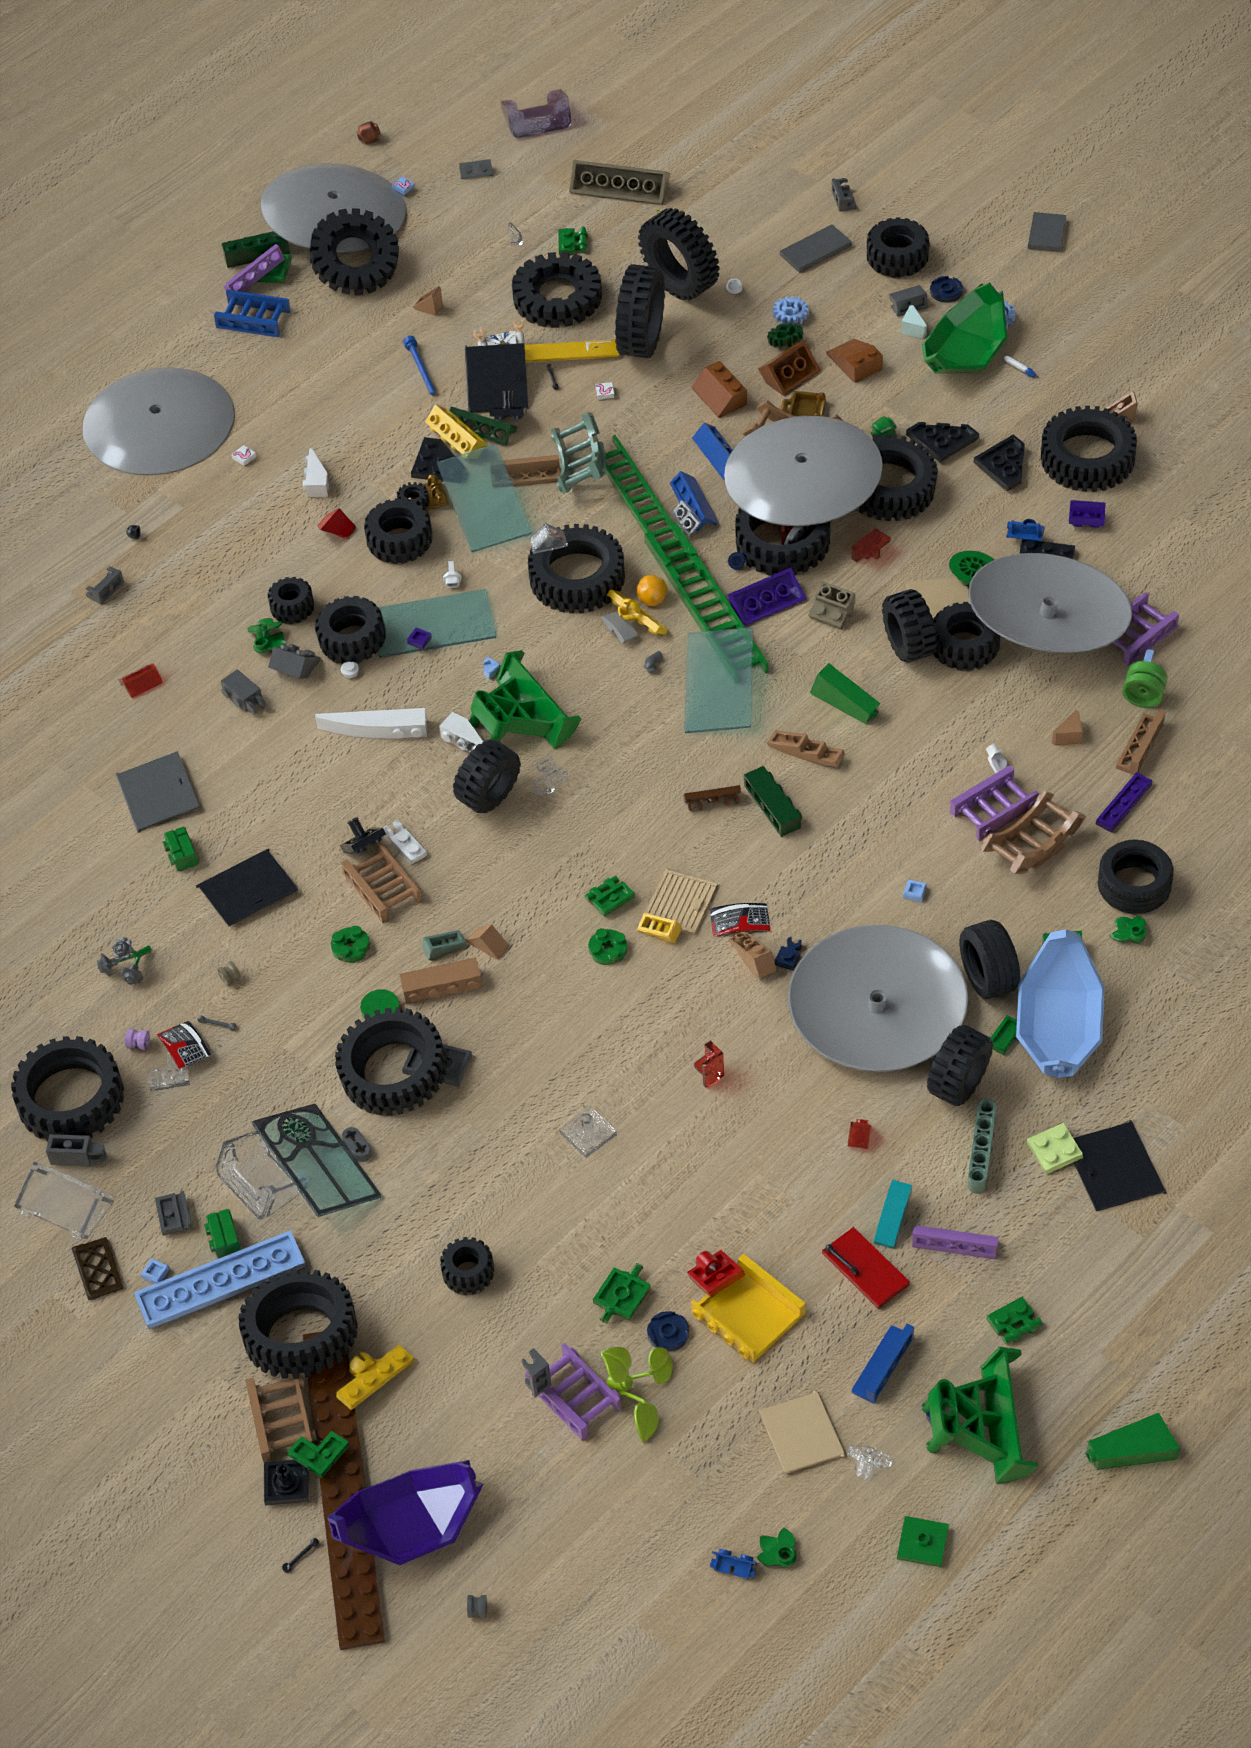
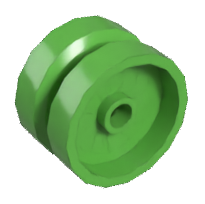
[1122,661,1168,708]

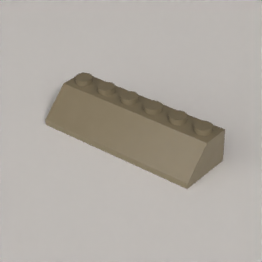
[569,160,670,204]

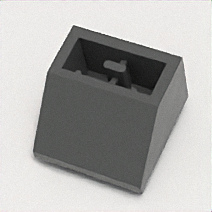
[268,644,321,679]

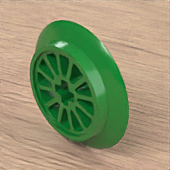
[949,550,995,585]

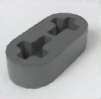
[342,1127,371,1162]

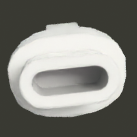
[443,561,462,588]
[986,743,1007,773]

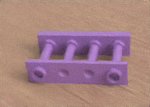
[1113,592,1179,665]
[950,765,1039,841]
[525,1343,621,1440]

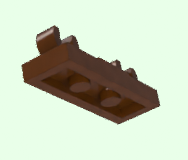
[683,785,741,811]

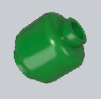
[870,416,897,438]

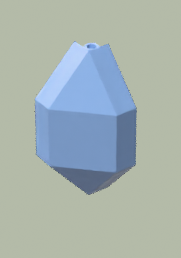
[1016,930,1105,1078]

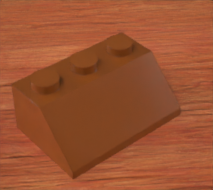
[758,341,821,395]
[692,361,747,418]

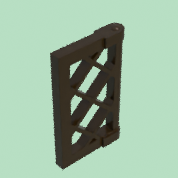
[72,1237,123,1300]

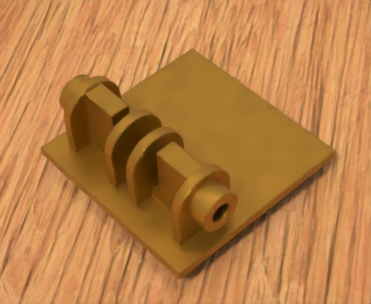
[410,474,449,510]

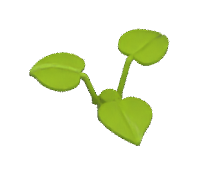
[600,1347,673,1442]

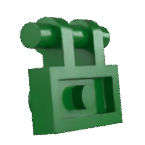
[558,226,588,255]
[584,875,635,917]
[986,1296,1043,1344]

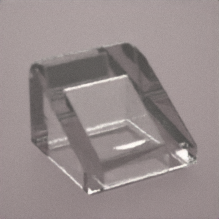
[508,222,523,246]

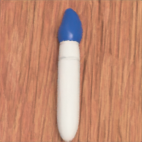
[1004,356,1036,377]

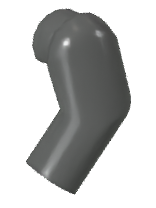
[644,651,663,674]

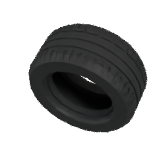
[1098,839,1174,914]
[959,919,1020,999]

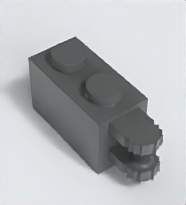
[221,669,267,715]
[46,1134,108,1166]

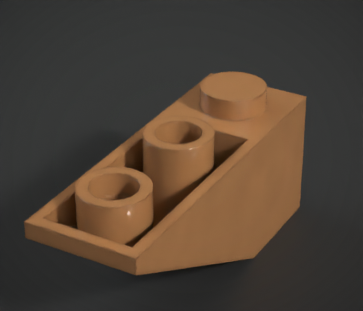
[729,931,777,979]

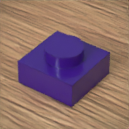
[407,627,432,650]

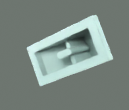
[901,305,927,339]

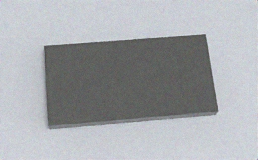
[780,224,852,272]

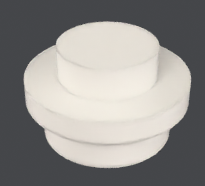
[726,279,743,294]
[341,662,359,679]

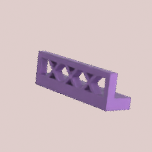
[224,244,285,292]
[912,1225,999,1259]

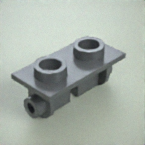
[459,159,493,179]

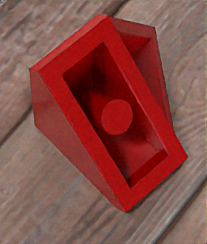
[317,508,356,539]

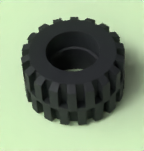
[267,577,314,624]
[440,1237,494,1295]

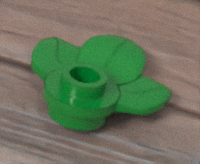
[247,618,282,638]
[253,632,287,653]
[1110,916,1147,943]
[757,1528,797,1567]

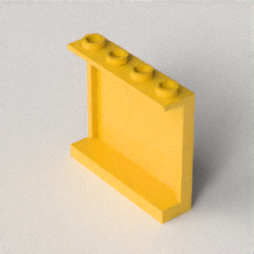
[691,1253,806,1363]

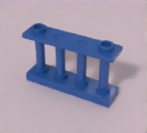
[214,290,291,337]

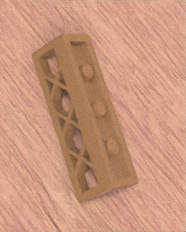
[490,455,561,489]
[1116,709,1166,775]

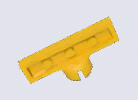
[607,589,669,635]
[336,1344,414,1410]

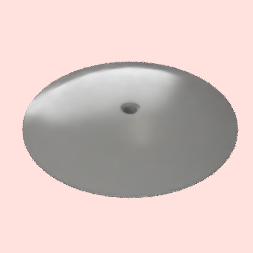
[261,163,405,253]
[83,367,234,475]
[724,416,882,526]
[968,553,1132,653]
[788,925,968,1072]

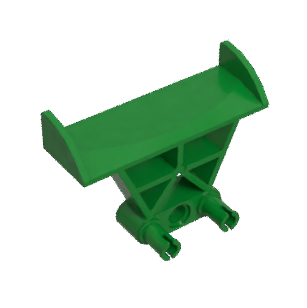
[468,650,581,749]
[921,1346,1038,1484]

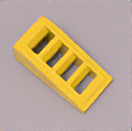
[637,913,682,943]

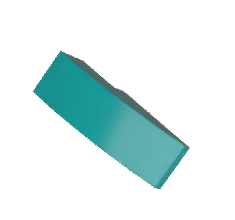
[874,1179,912,1249]

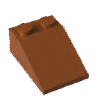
[826,339,883,383]

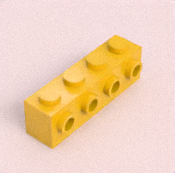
[425,405,488,461]

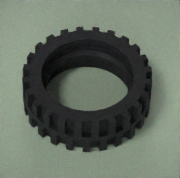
[615,264,665,358]
[735,508,830,576]
[11,1036,124,1142]

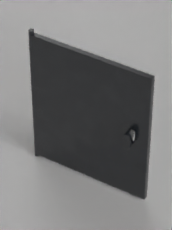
[465,343,529,412]
[196,848,299,927]
[1073,1120,1166,1211]

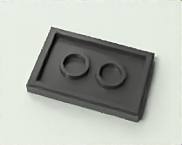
[1028,212,1066,252]
[402,1045,472,1087]

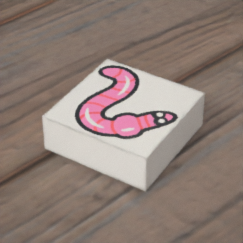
[595,382,614,400]
[231,445,256,466]

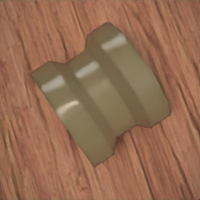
[217,961,241,985]

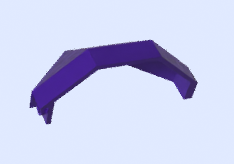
[328,1460,484,1565]

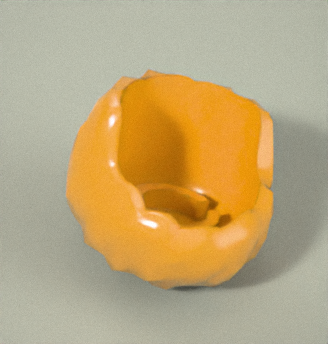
[636,575,668,607]

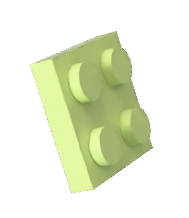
[1027,1123,1083,1174]

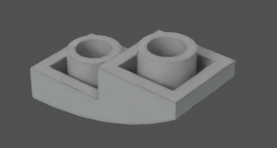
[671,500,701,536]
[602,611,639,644]

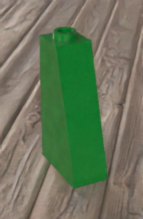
[810,663,880,724]
[1086,1412,1180,1470]

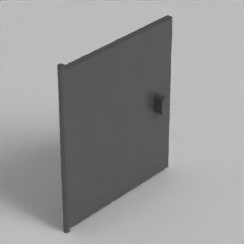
[116,751,200,833]

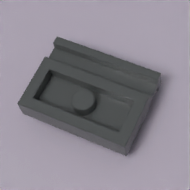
[155,1191,192,1236]

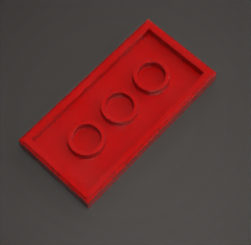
[822,1227,910,1309]

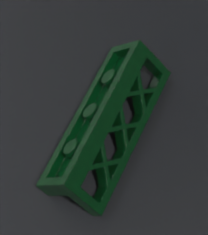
[449,406,517,445]

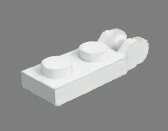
[383,819,427,865]

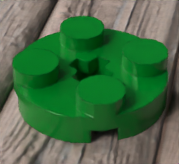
[331,925,370,963]
[588,928,627,965]

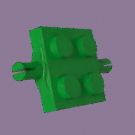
[593,1263,651,1324]

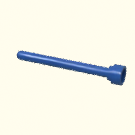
[403,336,436,395]

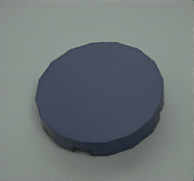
[930,276,963,303]
[647,1311,690,1352]

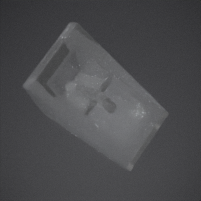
[529,523,568,554]

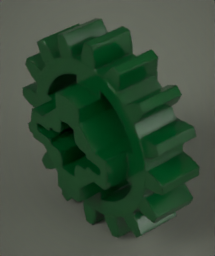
[767,323,804,348]

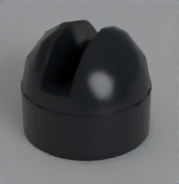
[126,525,141,539]

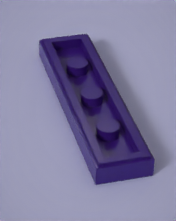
[1095,772,1153,833]

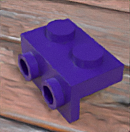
[1069,500,1106,528]

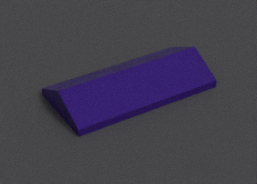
[727,568,807,626]

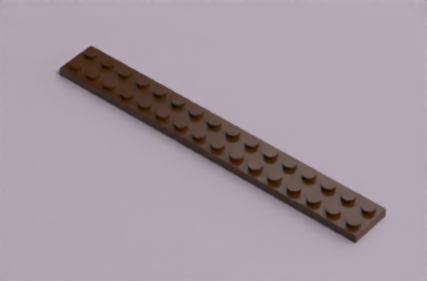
[303,1331,385,1650]

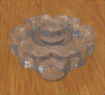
[847,1444,892,1481]

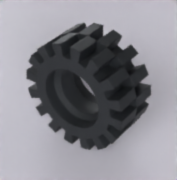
[397,482,429,509]

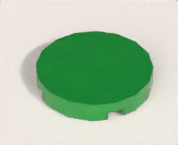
[360,989,400,1019]

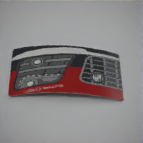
[710,903,770,936]
[157,1021,211,1069]

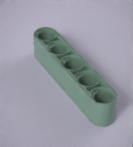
[968,1099,996,1194]

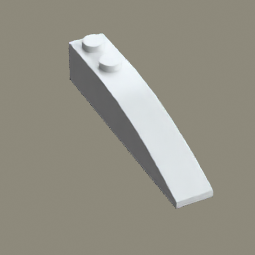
[315,708,427,739]

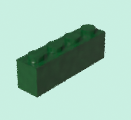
[221,231,290,268]
[744,766,802,837]

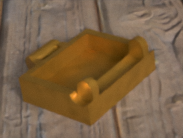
[780,391,826,417]

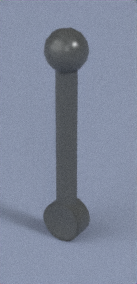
[197,1015,237,1030]

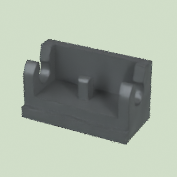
[832,178,856,212]
[889,285,928,317]
[86,566,124,605]
[522,1348,552,1398]

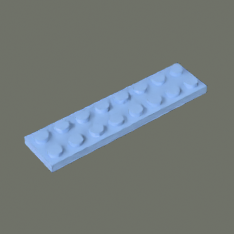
[134,1230,306,1330]

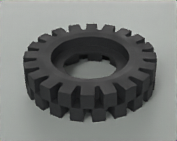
[309,208,399,295]
[512,252,602,328]

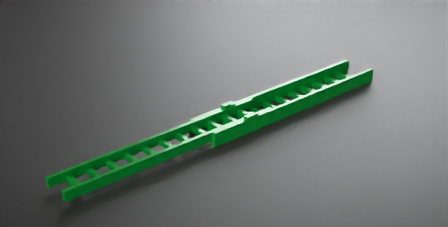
[591,435,769,685]

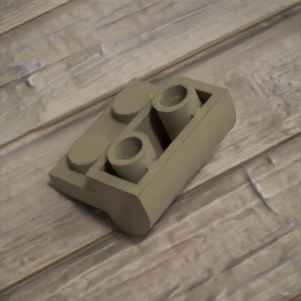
[808,581,855,630]

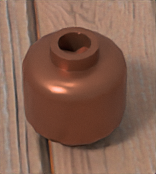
[356,121,381,144]

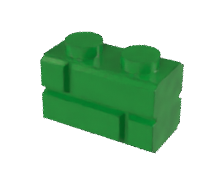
[162,826,199,871]
[204,1209,241,1258]

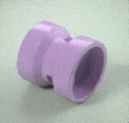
[125,1029,150,1050]

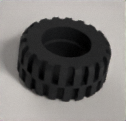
[866,217,929,278]
[364,498,433,564]
[882,589,937,663]
[315,596,386,664]
[933,602,1000,671]
[453,739,521,813]
[927,1025,993,1106]

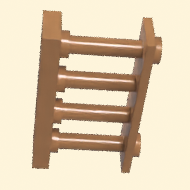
[341,842,422,923]
[245,1374,317,1463]

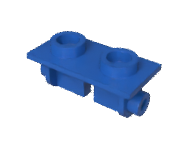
[1006,520,1045,542]
[710,1548,758,1580]

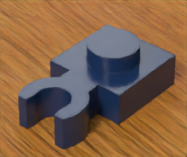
[775,937,802,971]

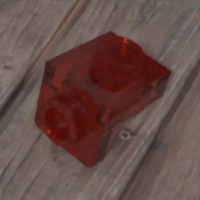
[847,1119,872,1149]

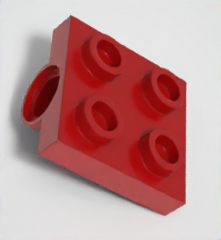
[687,1250,745,1298]

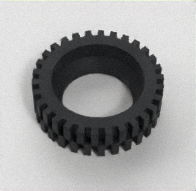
[638,208,720,301]
[1041,406,1137,492]
[858,434,938,521]
[528,524,625,614]
[335,1007,448,1116]
[238,1269,358,1379]

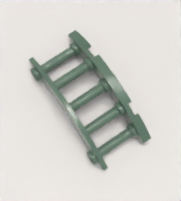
[551,413,606,494]

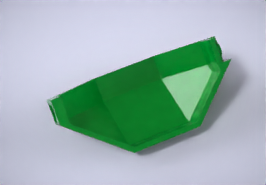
[922,282,1008,374]

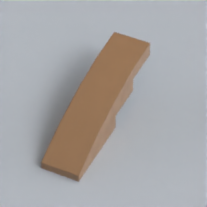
[767,730,845,767]

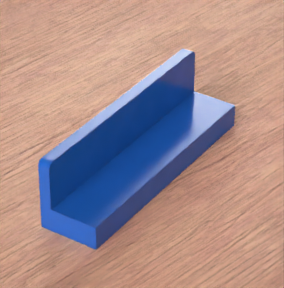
[692,422,733,480]
[670,471,718,531]
[852,1323,914,1404]

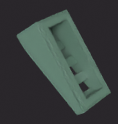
[422,930,466,960]

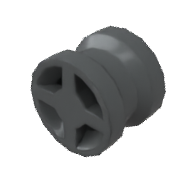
[467,1595,487,1618]

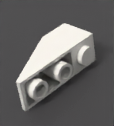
[303,449,329,498]
[439,712,483,752]

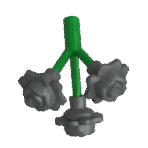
[97,937,152,985]

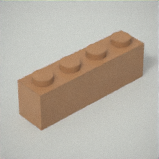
[400,957,482,1004]

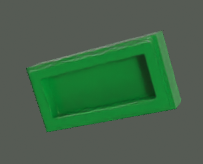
[990,1015,1017,1055]

